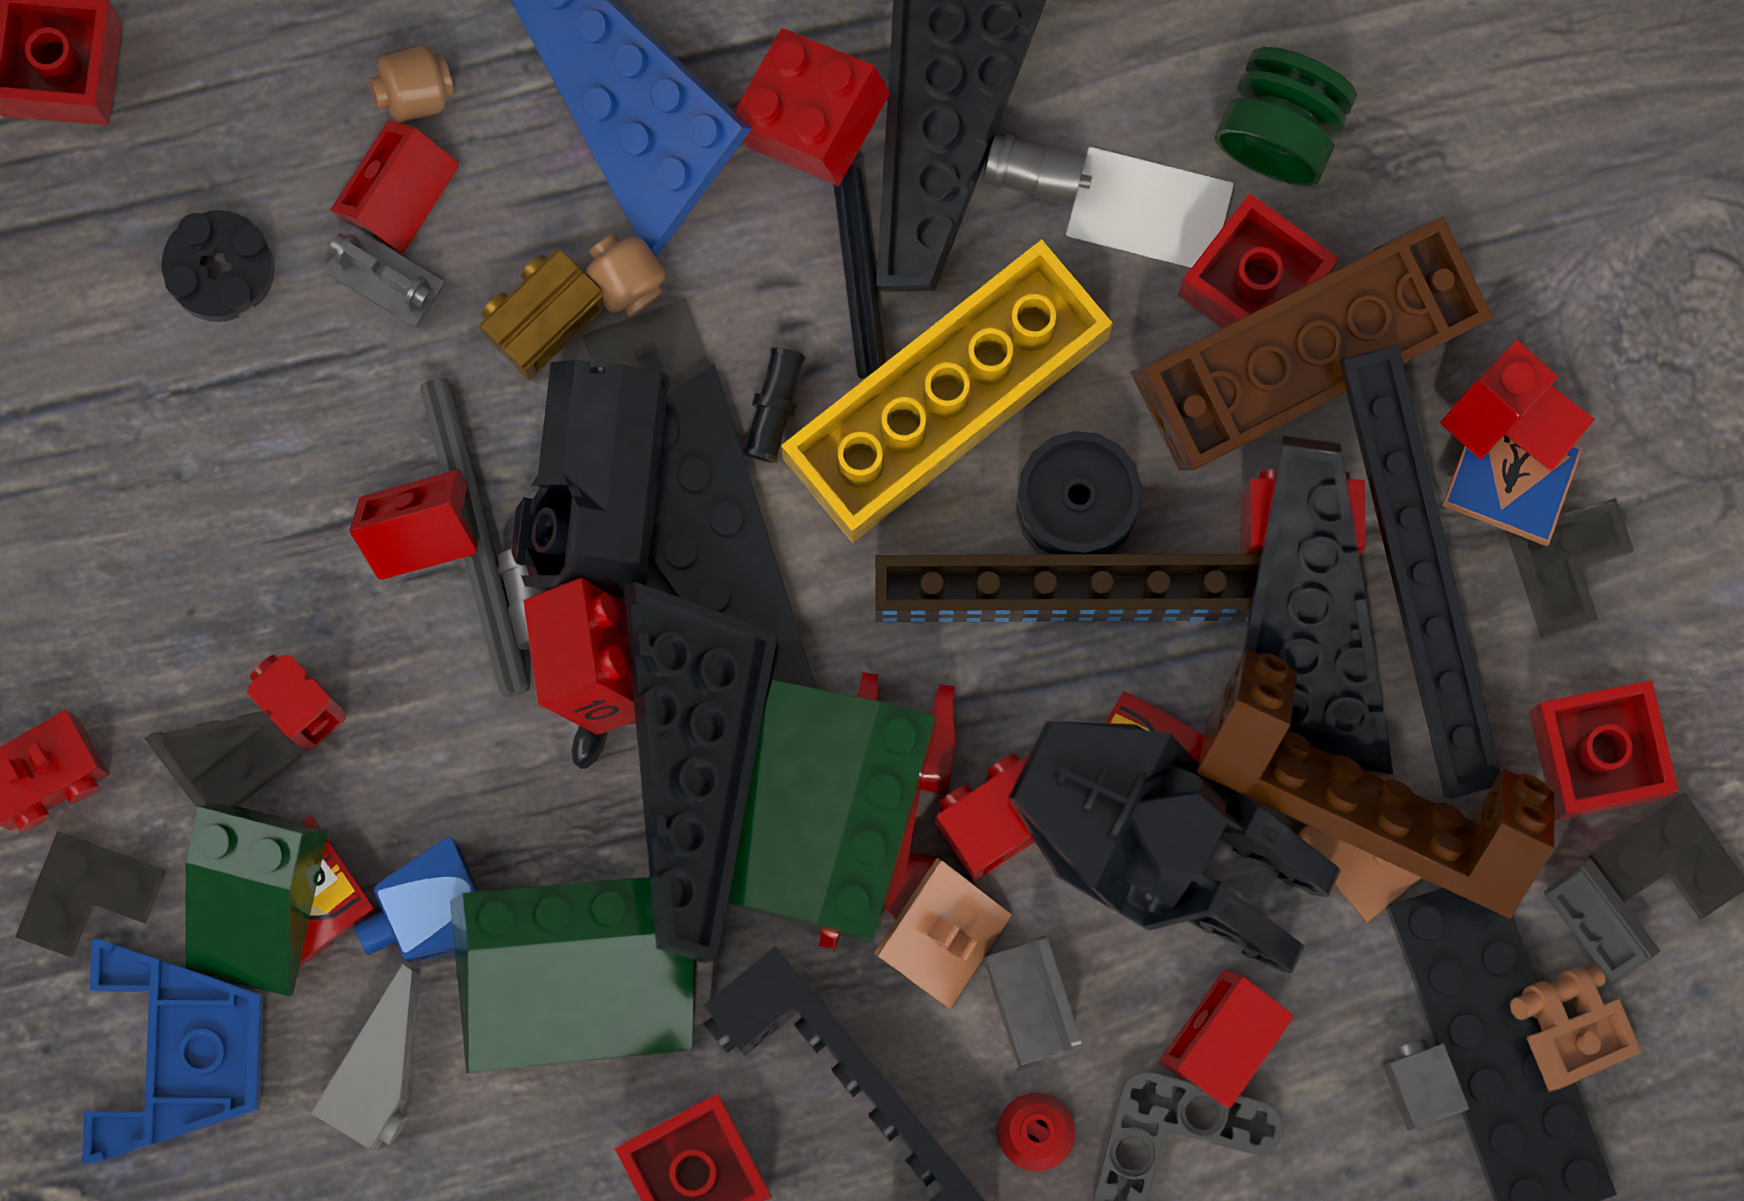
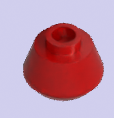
[997,1092,1075,1171]

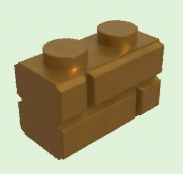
[479,249,605,381]

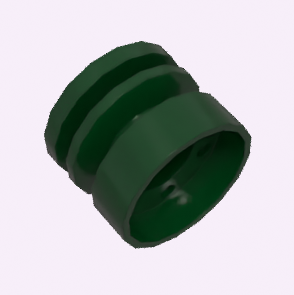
[1214,47,1358,186]

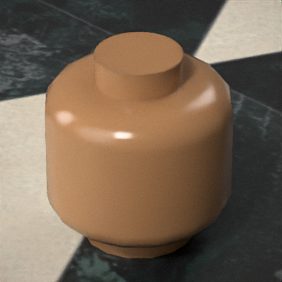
[368,45,453,123]
[584,233,666,318]

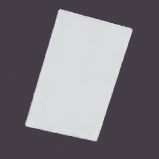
[1066,147,1234,267]

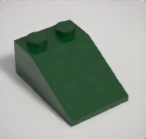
[185,803,329,996]

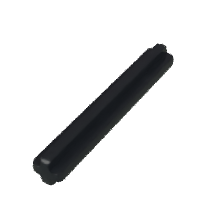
[833,166,886,379]

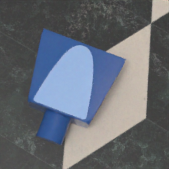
[354,836,479,964]

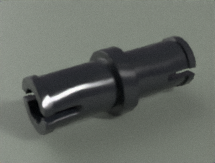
[743,347,806,463]

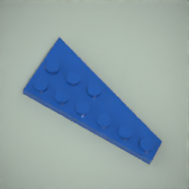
[511,0,752,256]

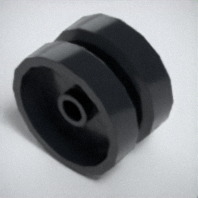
[1015,431,1142,554]

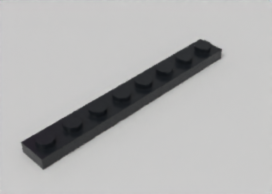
[1339,345,1501,799]

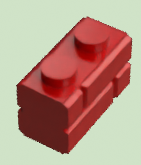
[247,654,347,751]

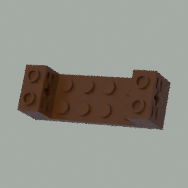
[1130,217,1493,471]
[1197,648,1554,918]

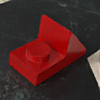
[1439,339,1558,461]

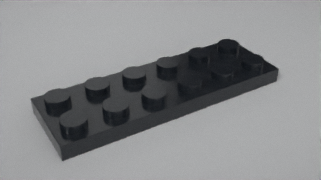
[1386,887,1617,1201]

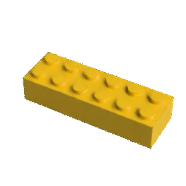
[781,239,1113,544]

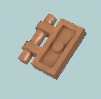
[1511,965,1641,1092]

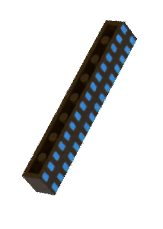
[875,553,1261,622]

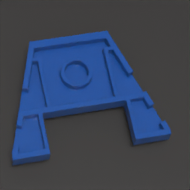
[82,939,264,1164]

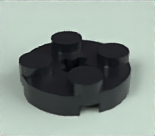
[161,210,275,322]

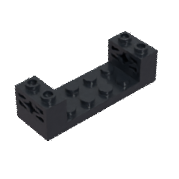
[703,946,985,1201]

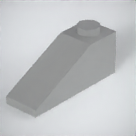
[311,964,420,1150]

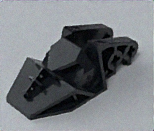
[1008,721,1341,973]

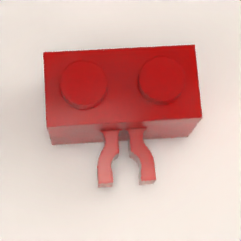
[0,710,110,832]

